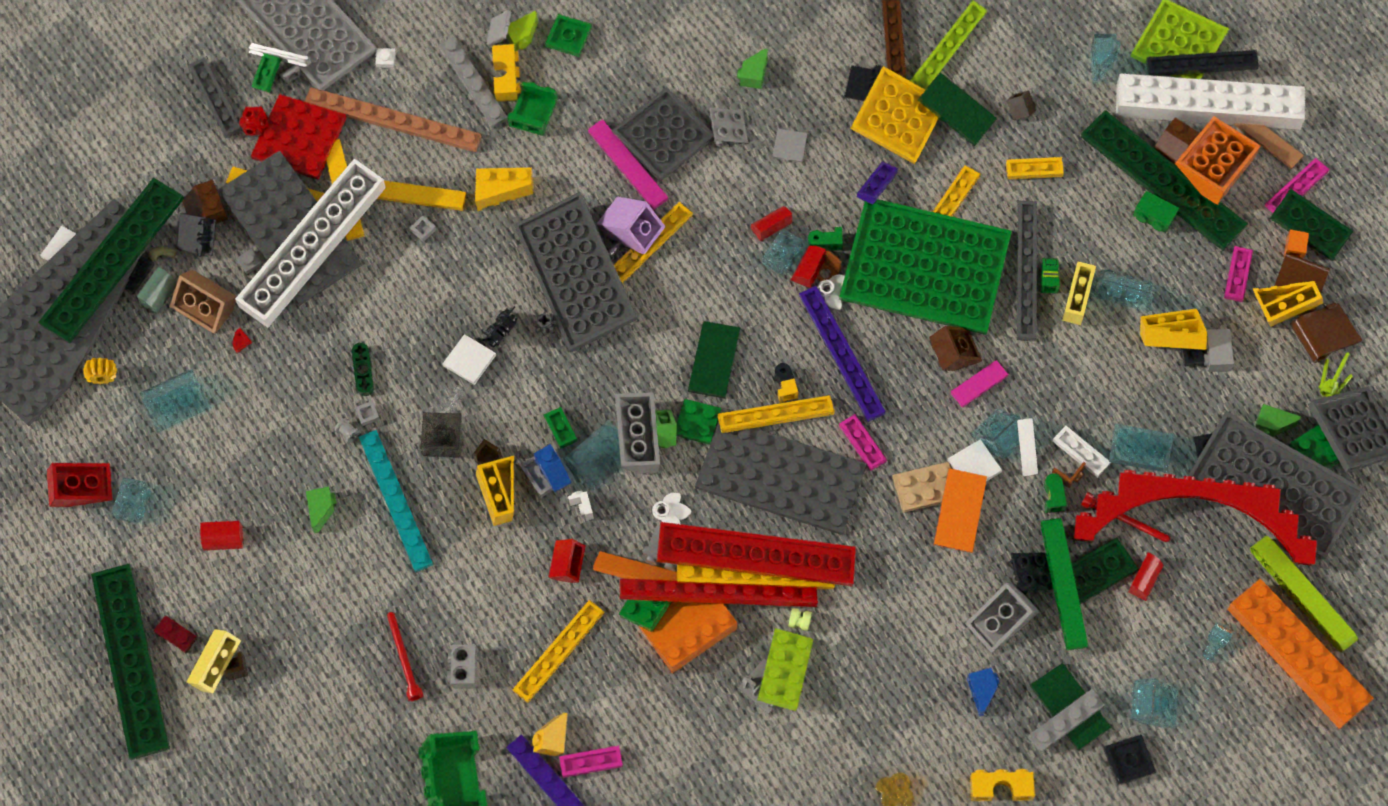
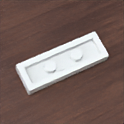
[1053,426,1111,478]

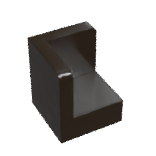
[1006,90,1036,120]
[473,439,502,465]
[224,652,248,680]

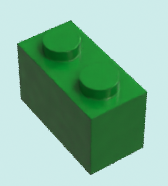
[1133,191,1179,233]

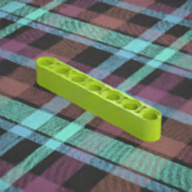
[1250,536,1358,653]

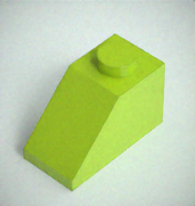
[506,11,538,51]

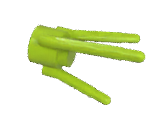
[1318,352,1353,397]

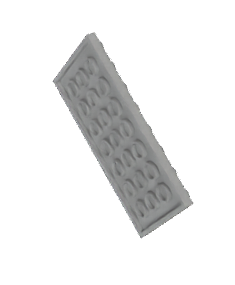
[236,0,377,91]

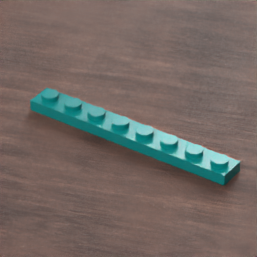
[359,430,433,573]

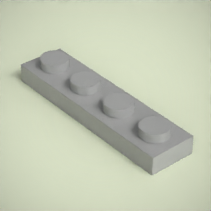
[1028,689,1105,753]

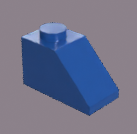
[534,444,571,492]
[967,668,1000,717]

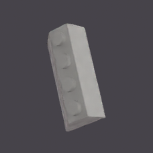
[615,393,660,473]

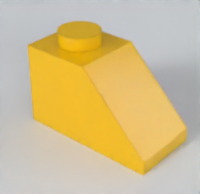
[532,713,567,756]

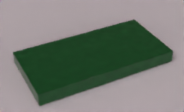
[918,72,997,146]
[1269,189,1353,261]
[688,321,740,399]
[1071,537,1139,605]
[1030,663,1111,751]

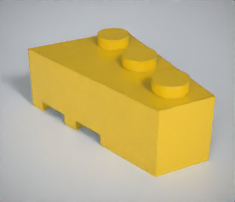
[475,167,533,211]
[1253,281,1323,327]
[1140,308,1207,350]
[476,455,514,526]

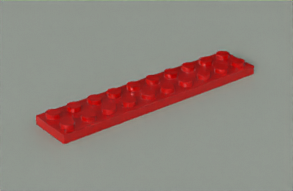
[656,522,856,586]

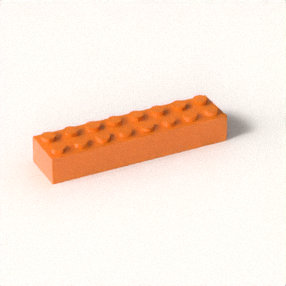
[1227,578,1374,729]

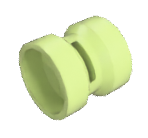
[788,608,812,631]

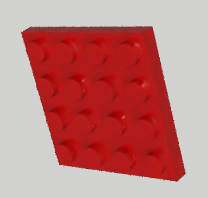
[251,94,347,180]

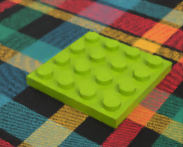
[1130,0,1229,79]

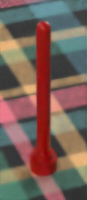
[1081,492,1170,542]
[387,612,424,701]

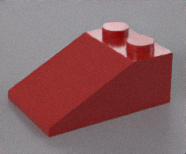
[47,463,113,507]

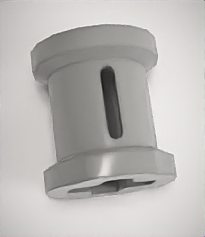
[334,418,360,443]

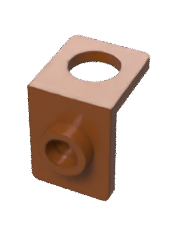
[817,250,841,281]
[1052,462,1086,488]

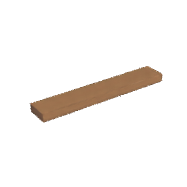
[1234,123,1304,169]

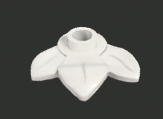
[817,275,845,310]
[652,493,691,524]

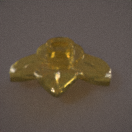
[875,772,914,806]

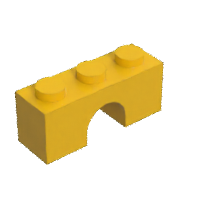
[492,44,521,102]
[970,769,1035,801]

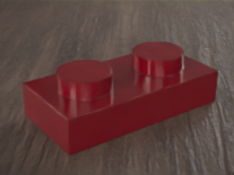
[153,615,198,654]

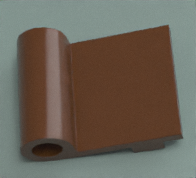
[1274,253,1330,316]
[1290,303,1362,363]

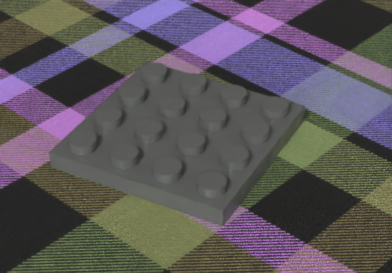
[612,87,714,182]
[1308,387,1388,472]

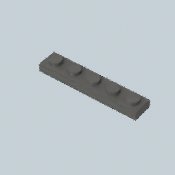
[188,57,242,138]

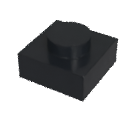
[1180,348,1204,367]

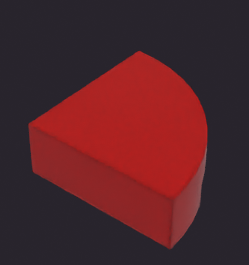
[233,327,252,353]

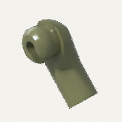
[148,246,177,261]

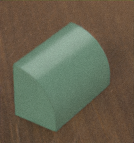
[137,267,177,314]

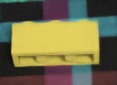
[1062,262,1096,325]
[187,629,241,693]

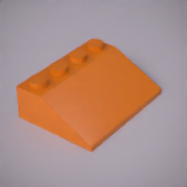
[1175,116,1261,205]
[638,602,737,674]

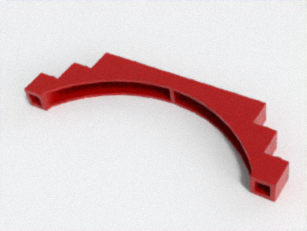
[1073,470,1317,566]

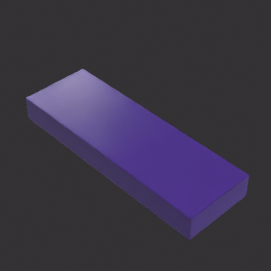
[857,162,898,204]

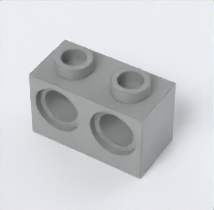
[447,644,478,689]

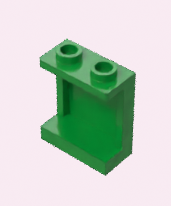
[508,81,558,136]

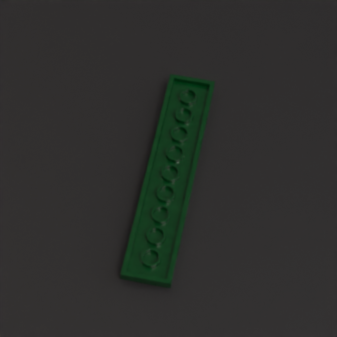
[1080,110,1248,251]
[38,177,185,344]
[91,563,170,760]

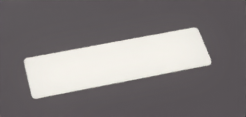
[1017,418,1038,476]

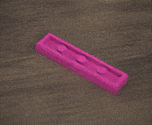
[1265,158,1330,213]

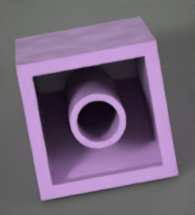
[597,197,665,254]

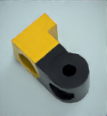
[775,363,798,403]

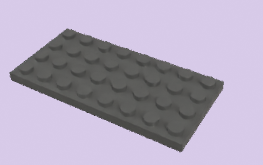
[217,151,362,306]
[514,192,638,352]
[1188,411,1366,558]
[695,422,867,535]

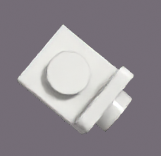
[568,491,594,521]

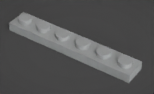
[438,36,508,129]

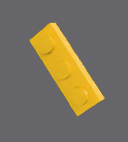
[1006,157,1064,180]

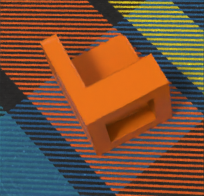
[1284,230,1309,259]

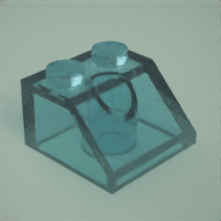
[1090,34,1120,84]
[971,409,1022,459]
[1131,678,1178,728]

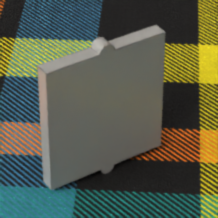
[487,10,511,46]
[772,129,808,163]

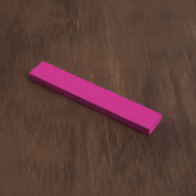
[588,119,668,210]

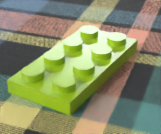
[757,628,813,711]

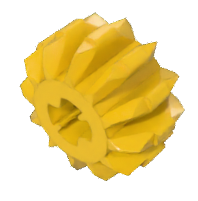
[83,357,117,385]

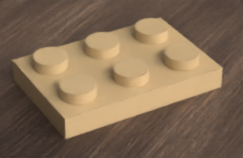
[892,462,951,513]

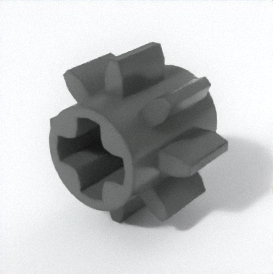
[533,311,557,336]

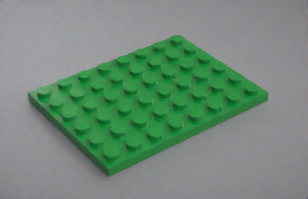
[839,199,1012,335]

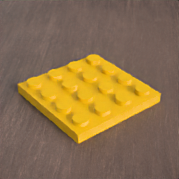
[850,66,939,164]

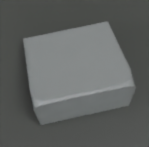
[279,65,301,84]

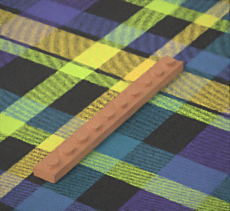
[305,87,482,152]

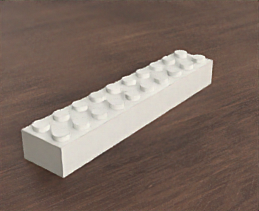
[1116,74,1305,130]
[235,159,386,328]

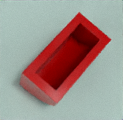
[751,206,792,241]
[791,246,826,288]
[200,521,243,551]
[549,539,586,583]
[1128,552,1163,601]

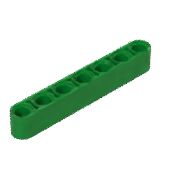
[1041,518,1088,651]

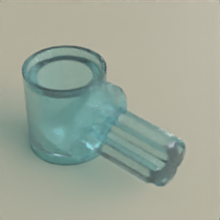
[1203,622,1234,661]

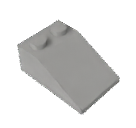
[965,583,1040,653]

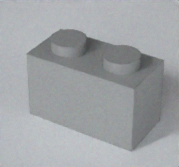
[1203,329,1234,372]

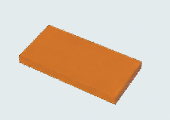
[933,468,987,553]

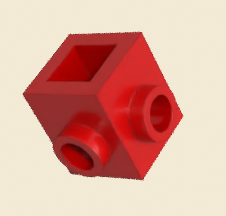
[239,107,268,136]

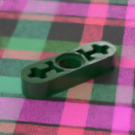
[352,343,374,396]

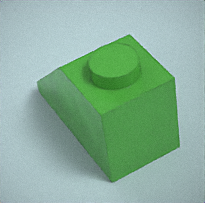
[737,48,768,89]
[1255,404,1301,437]
[655,410,677,448]
[306,486,337,533]

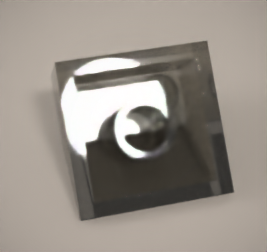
[420,412,463,457]

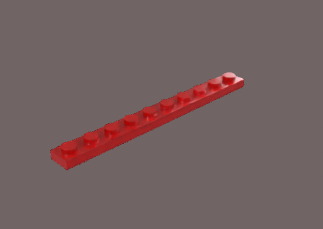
[619,578,818,607]

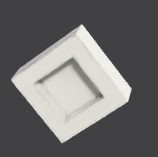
[375,48,396,68]

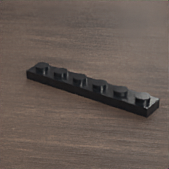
[1146,50,1259,76]

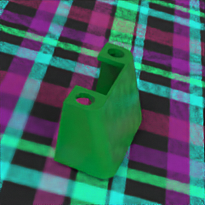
[418,731,487,806]

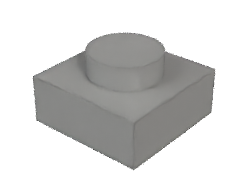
[410,215,437,242]
[236,249,262,275]
[355,401,380,427]

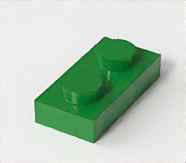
[251,53,282,93]
[544,407,578,449]

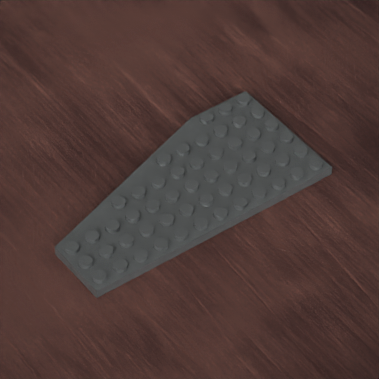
[0,199,149,426]

